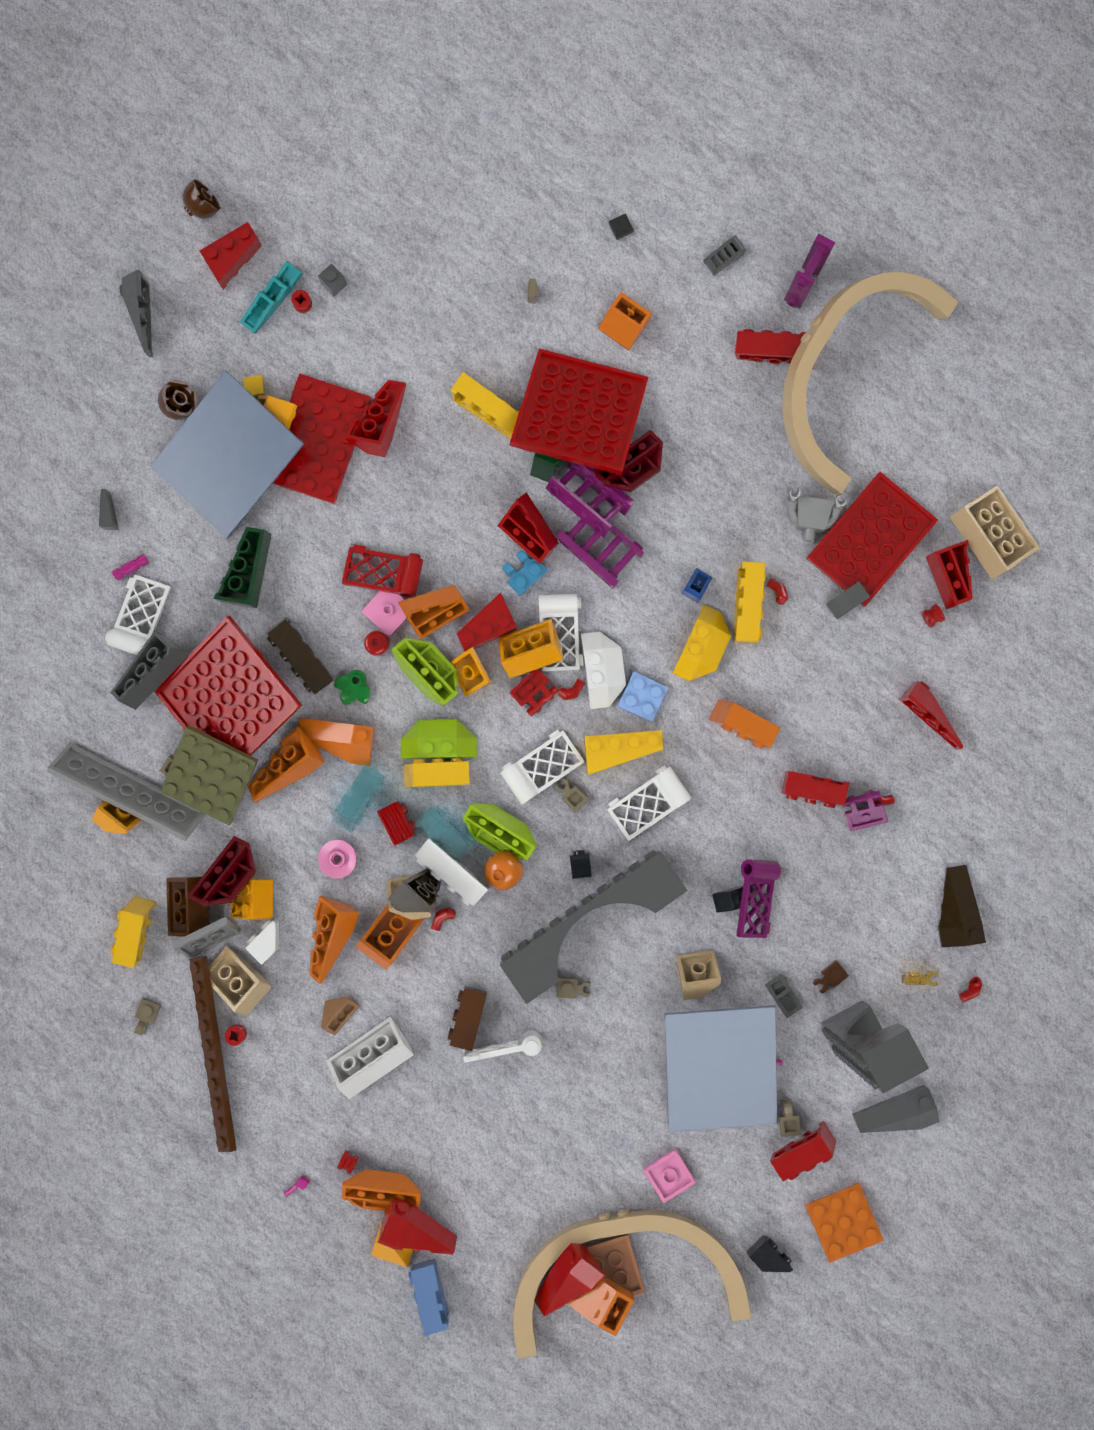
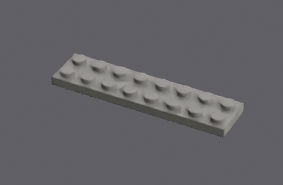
[47,743,205,841]

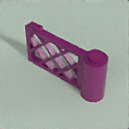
[736,859,781,938]

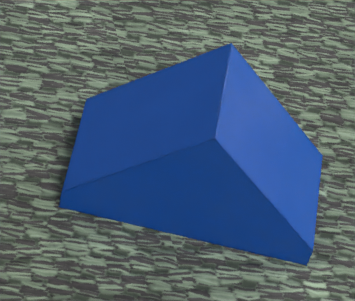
[681,568,713,603]

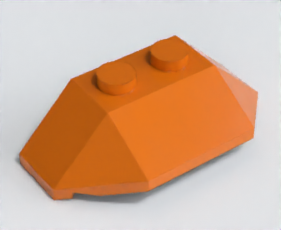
[341,1169,421,1211]

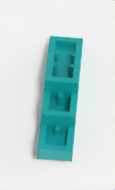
[240,261,303,334]

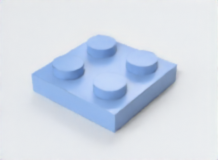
[618,672,668,722]

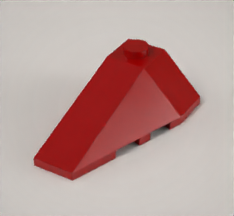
[534,1243,606,1316]

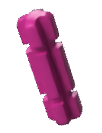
[112,554,149,580]

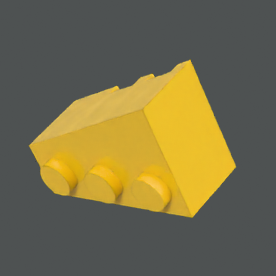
[110,896,157,969]

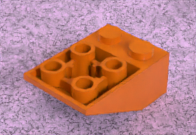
[566,1277,634,1336]

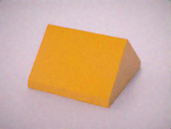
[450,647,492,697]

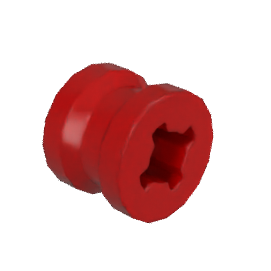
[291,290,312,313]
[921,604,945,628]
[225,1024,247,1046]
[337,1150,359,1175]

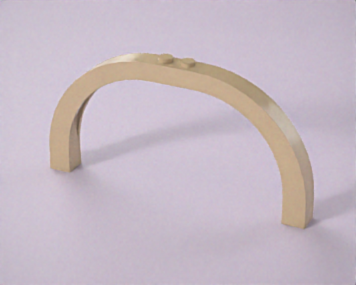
[782,272,958,494]
[513,1210,751,1359]

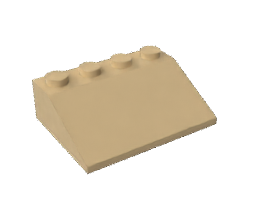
[950,485,1040,580]

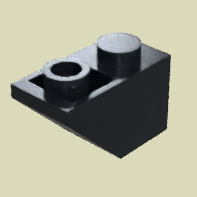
[569,850,592,879]
[712,884,757,913]
[746,1235,793,1273]

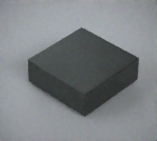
[609,213,634,240]

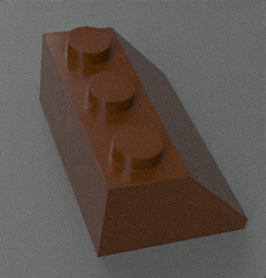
[166,876,210,937]

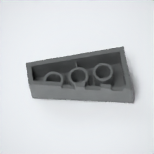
[110,630,188,710]

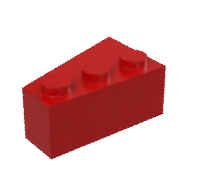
[199,222,262,290]
[497,492,559,564]
[926,540,973,610]
[456,592,517,652]
[781,771,850,808]

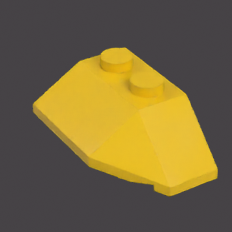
[672,604,731,681]

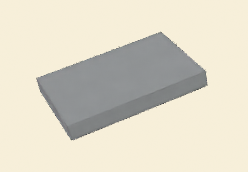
[172,917,241,958]

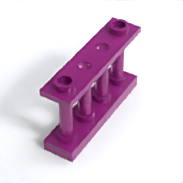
[784,233,836,308]
[546,462,635,538]
[556,502,644,589]

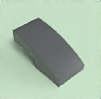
[826,581,870,619]
[765,974,803,1018]

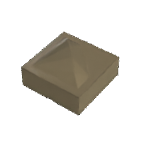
[528,278,540,304]

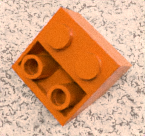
[598,292,652,351]

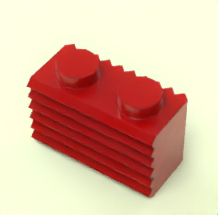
[377,801,417,846]

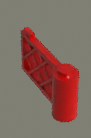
[342,544,424,598]

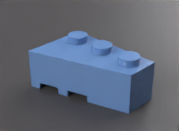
[409,1259,450,1336]

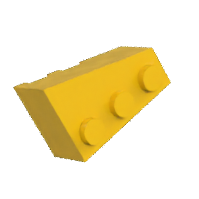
[403,758,470,788]

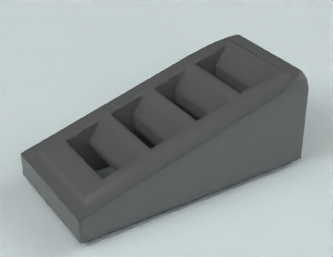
[703,235,746,276]
[99,489,119,530]

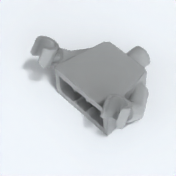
[787,487,847,542]

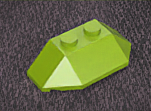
[391,637,458,707]
[401,719,477,759]
[462,803,537,860]

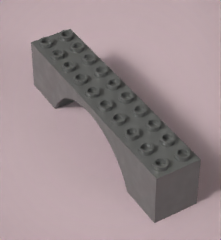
[500,850,688,1004]
[821,1001,929,1094]

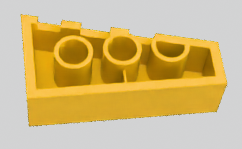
[450,372,520,439]
[733,561,766,644]
[584,730,663,775]

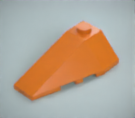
[298,718,375,766]
[248,727,324,802]
[309,896,359,983]

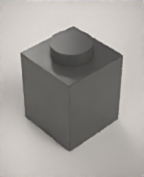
[318,263,347,297]

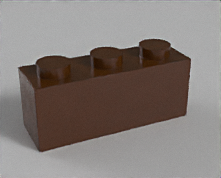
[447,986,487,1051]

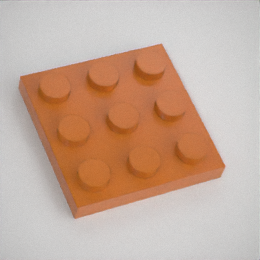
[805,1183,884,1263]

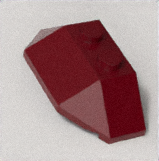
[592,430,663,492]
[187,836,256,907]

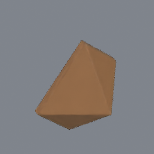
[321,997,360,1036]

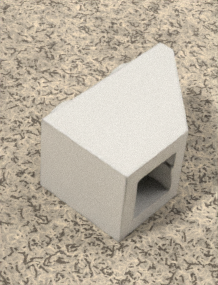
[245,919,279,965]

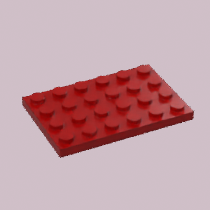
[272,373,372,505]
[806,472,938,607]

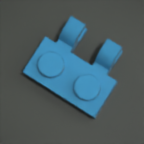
[502,550,548,596]

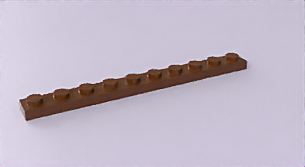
[189,956,237,1152]

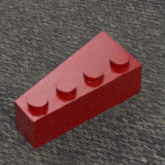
[735,329,815,369]

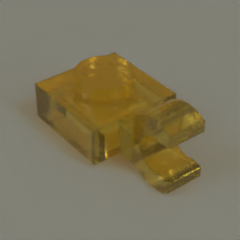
[902,971,938,986]

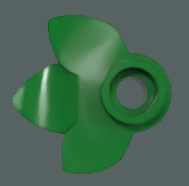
[334,670,370,705]

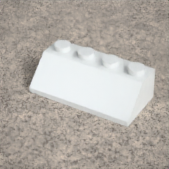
[415,837,489,906]
[326,1017,414,1099]

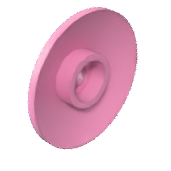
[318,840,357,879]

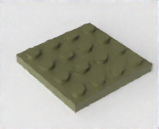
[160,725,258,826]

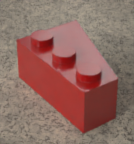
[770,1121,836,1181]

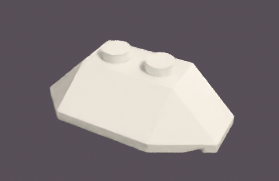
[581,632,626,709]

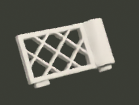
[105,574,171,655]
[539,593,584,671]
[500,730,585,805]
[607,765,692,841]
[463,1030,542,1063]

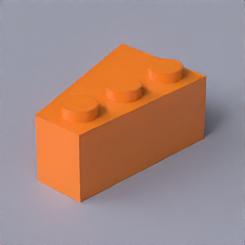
[398,585,469,640]
[708,699,780,749]

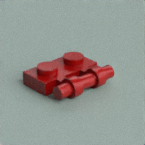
[509,669,559,717]

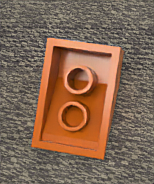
[355,904,424,970]

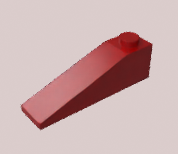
[345,380,406,457]
[898,681,964,750]
[378,1197,457,1255]

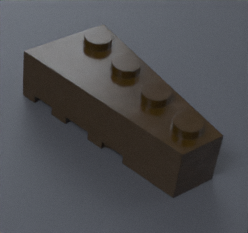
[267,617,333,694]

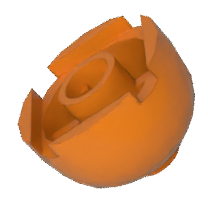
[484,851,524,890]

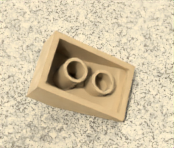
[209,946,272,1016]

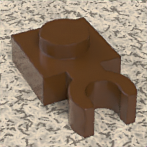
[813,960,849,994]

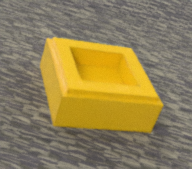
[243,375,265,397]

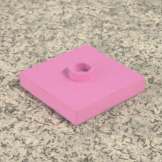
[361,583,407,637]
[643,1148,697,1203]

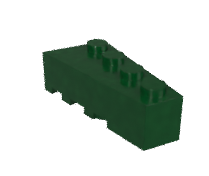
[213,527,272,608]

